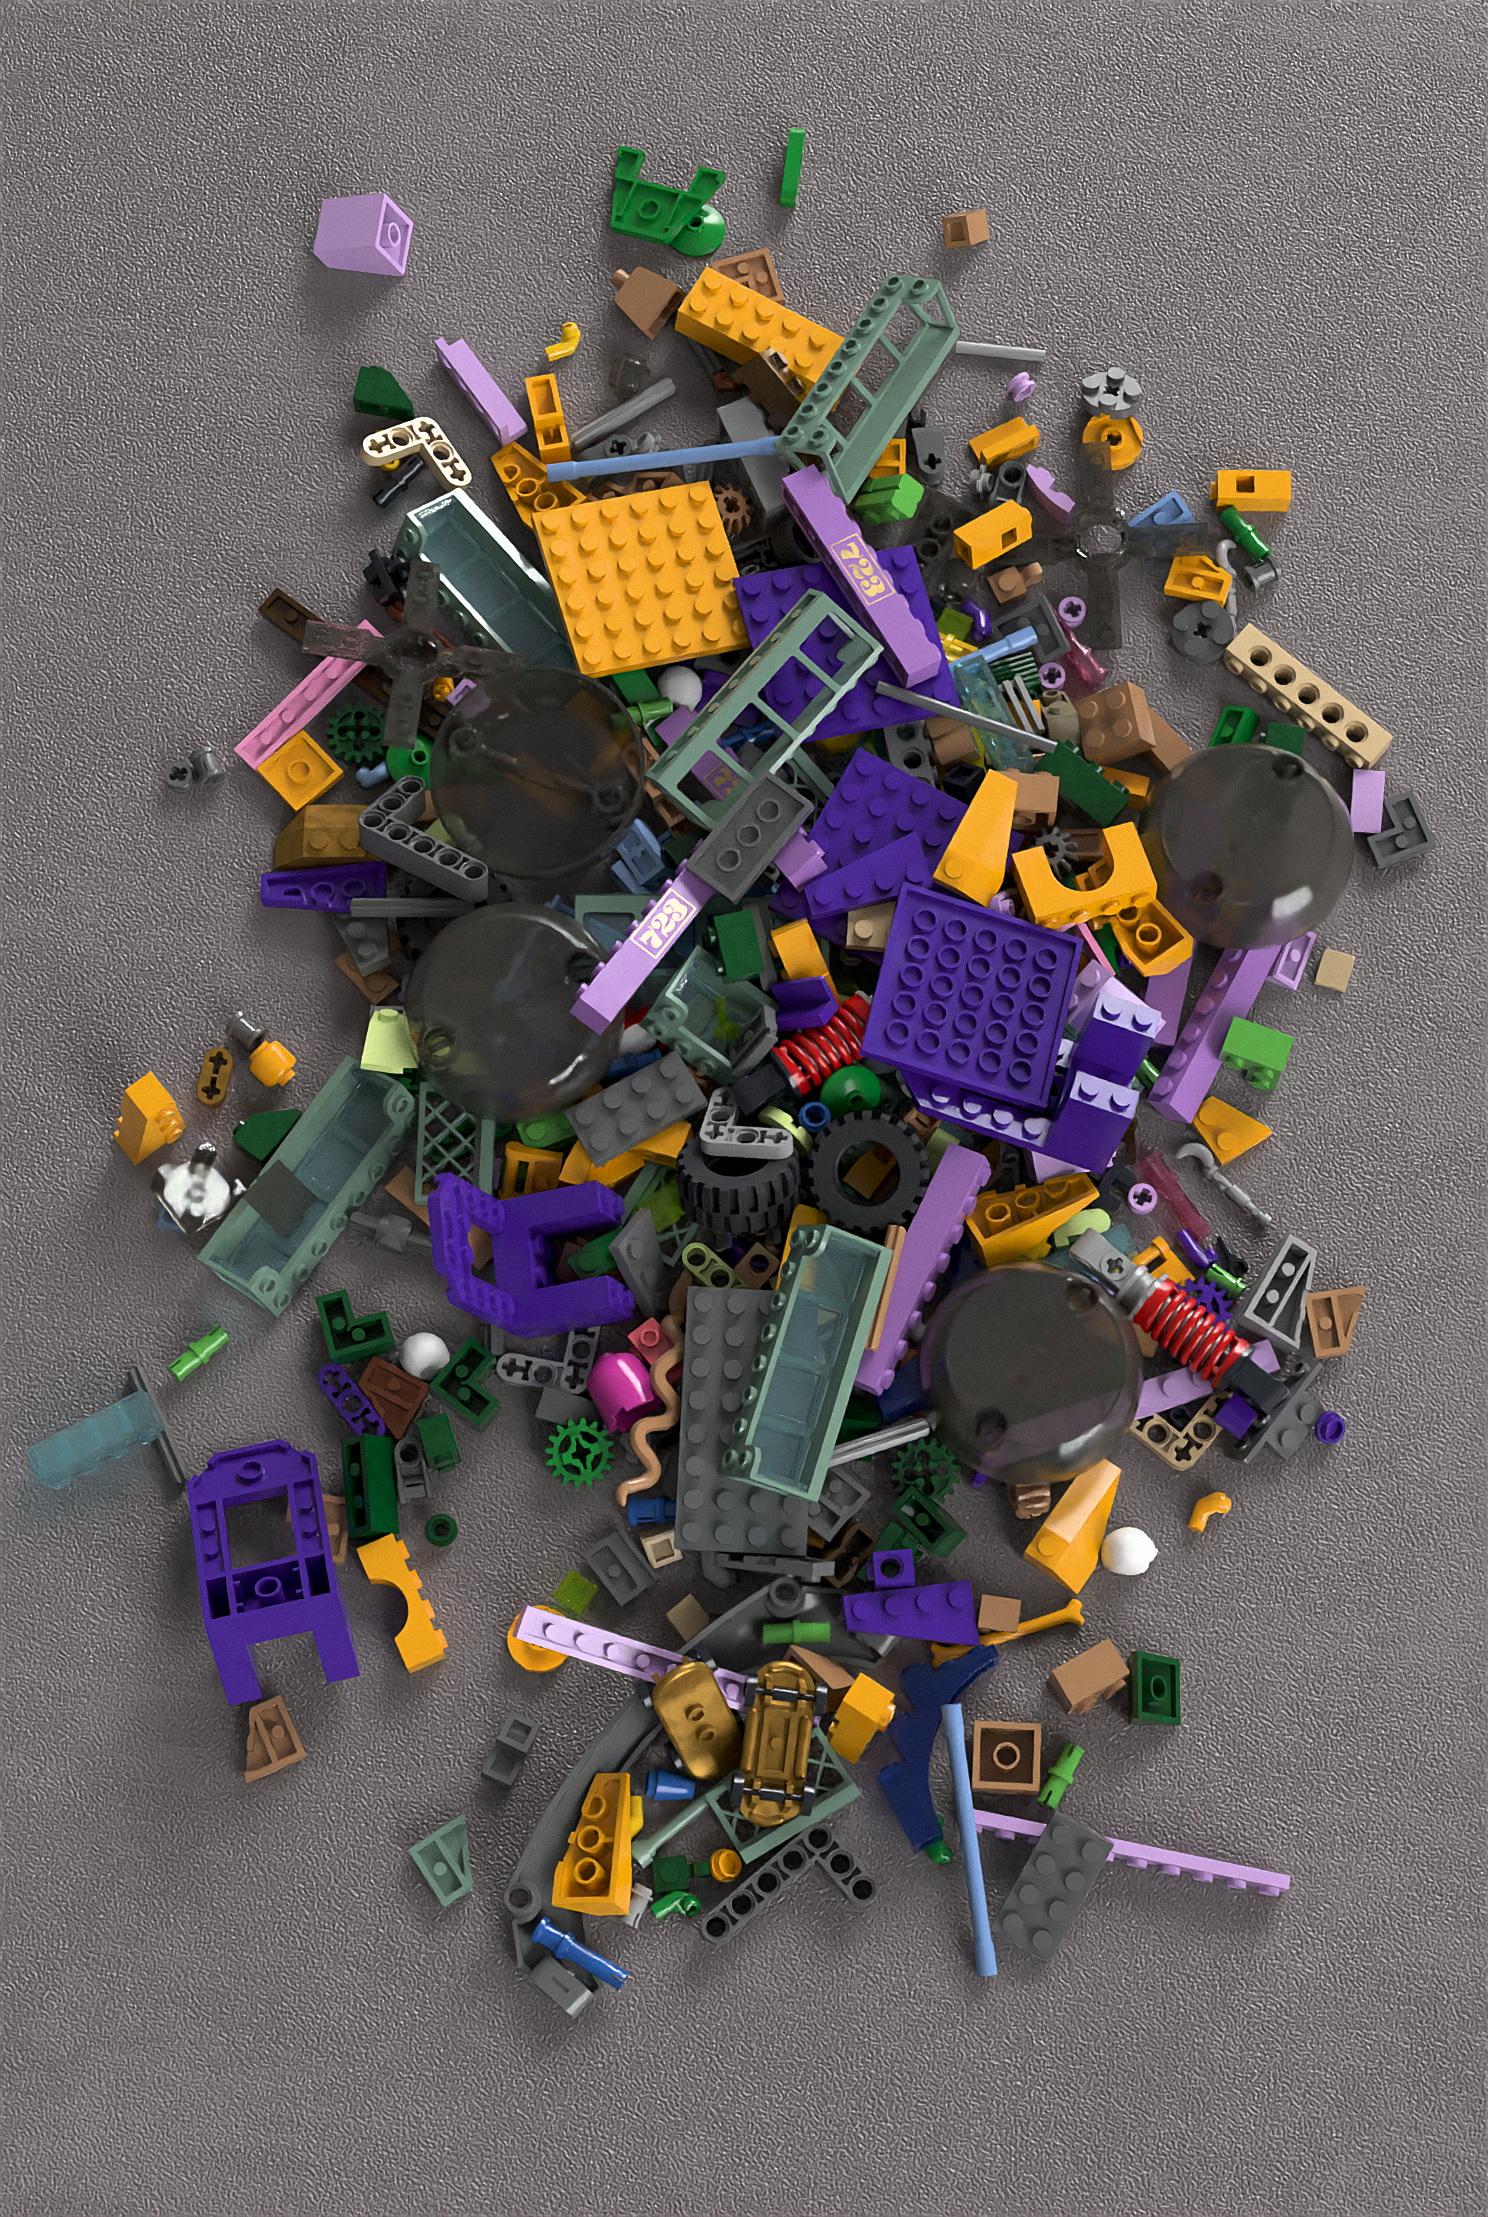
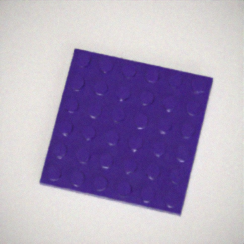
[732,545,961,744]
[768,747,1025,969]
[858,882,1084,1113]

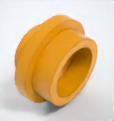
[709,1848,742,1883]

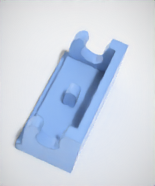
[609,817,675,886]

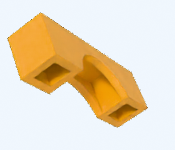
[356,1533,449,1674]

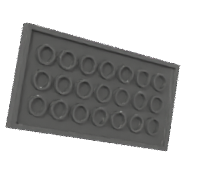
[673,1286,819,1557]

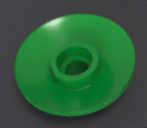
[670,204,725,258]
[385,734,446,791]
[819,1065,881,1122]

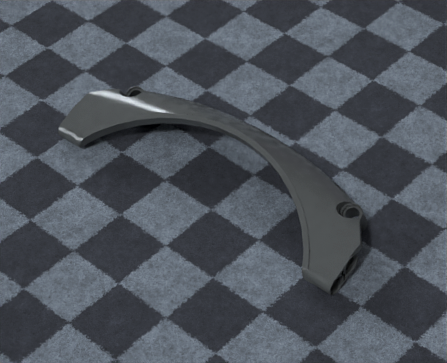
[503,1577,902,2019]

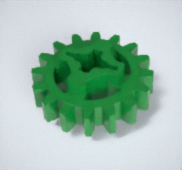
[544,1417,615,1489]

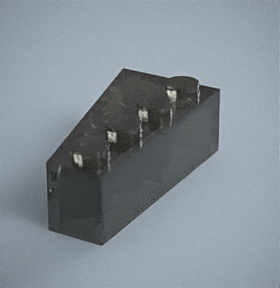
[897,485,981,584]

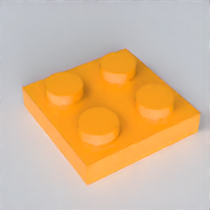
[256,730,345,815]

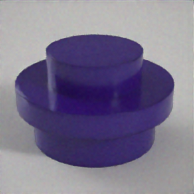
[1314,1411,1345,1444]

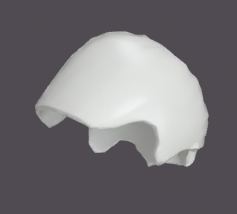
[656,665,702,713]
[399,1332,450,1382]
[1100,1527,1158,1575]

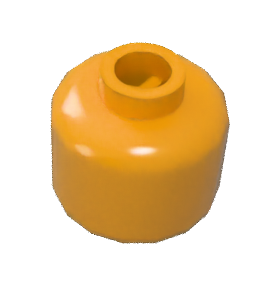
[249,1040,296,1087]

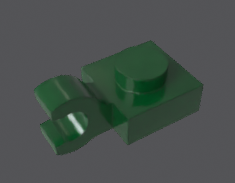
[652,1855,712,1894]

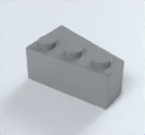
[1234,1234,1317,1355]

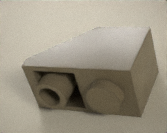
[1034,690,1082,748]

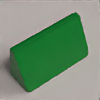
[1203,704,1260,771]

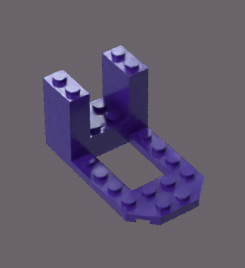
[895,991,1162,1175]
[427,1172,635,1340]
[186,1439,360,1706]

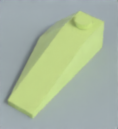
[360,1009,492,1076]

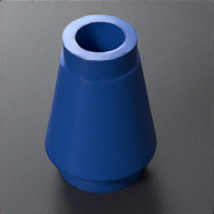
[799,1102,831,1138]
[645,1767,695,1801]

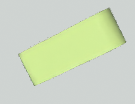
[682,1242,754,1290]

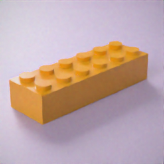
[675,266,861,413]

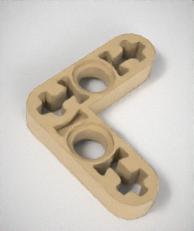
[360,417,471,492]
[1121,1391,1233,1471]

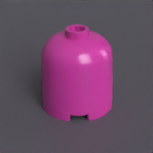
[586,1352,665,1434]

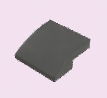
[808,1466,871,1543]

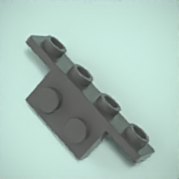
[1227,1358,1325,1465]

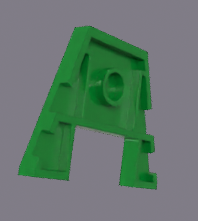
[611,145,726,246]

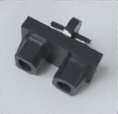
[362,549,414,608]
[1085,1157,1137,1219]

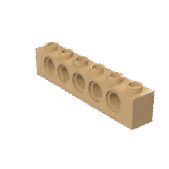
[1223,623,1394,770]

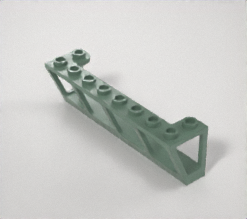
[774,274,961,505]
[644,588,884,833]

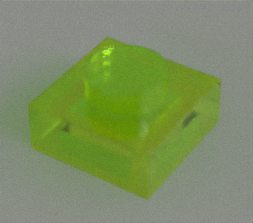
[937,607,973,642]
[552,1569,599,1617]

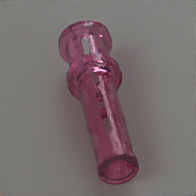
[1050,604,1109,689]
[1137,1150,1213,1242]

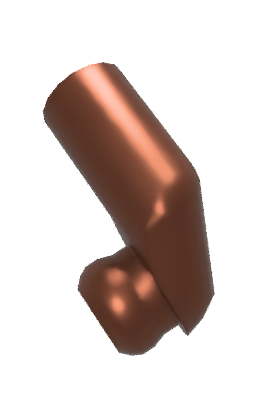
[711,371,748,393]

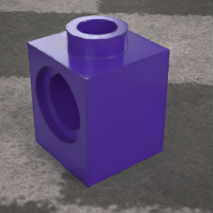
[866,1549,915,1591]

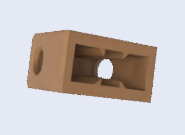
[611,266,687,340]

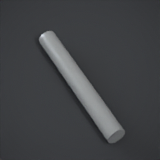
[955,341,1046,362]

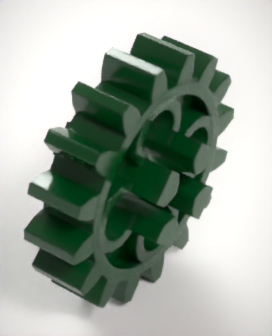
[325,700,394,768]
[890,1437,961,1504]

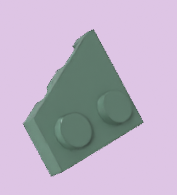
[408,1814,473,1908]

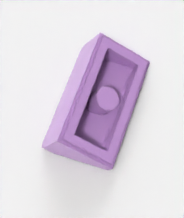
[1265,922,1317,991]

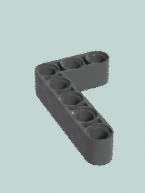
[358,775,488,903]
[701,1823,878,1945]

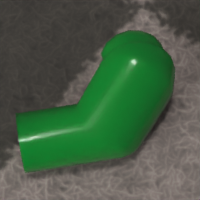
[921,1814,953,1864]
[649,1890,701,1921]

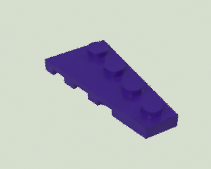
[803,831,935,920]
[260,860,387,913]

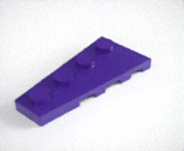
[840,1580,980,1647]

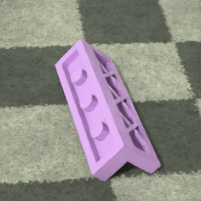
[434,337,528,447]

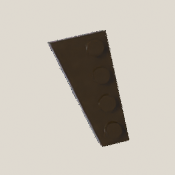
[731,348,842,468]

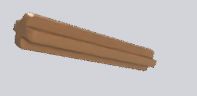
[864,1225,906,1351]

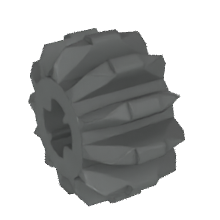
[1025,827,1078,880]

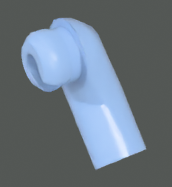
[356,760,390,788]

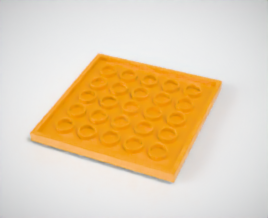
[531,480,750,681]

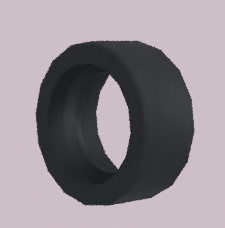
[771,516,822,568]

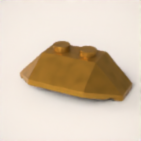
[275,805,400,870]

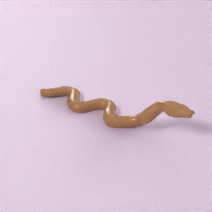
[615,1270,693,1506]

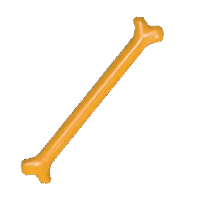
[930,1599,1084,1670]

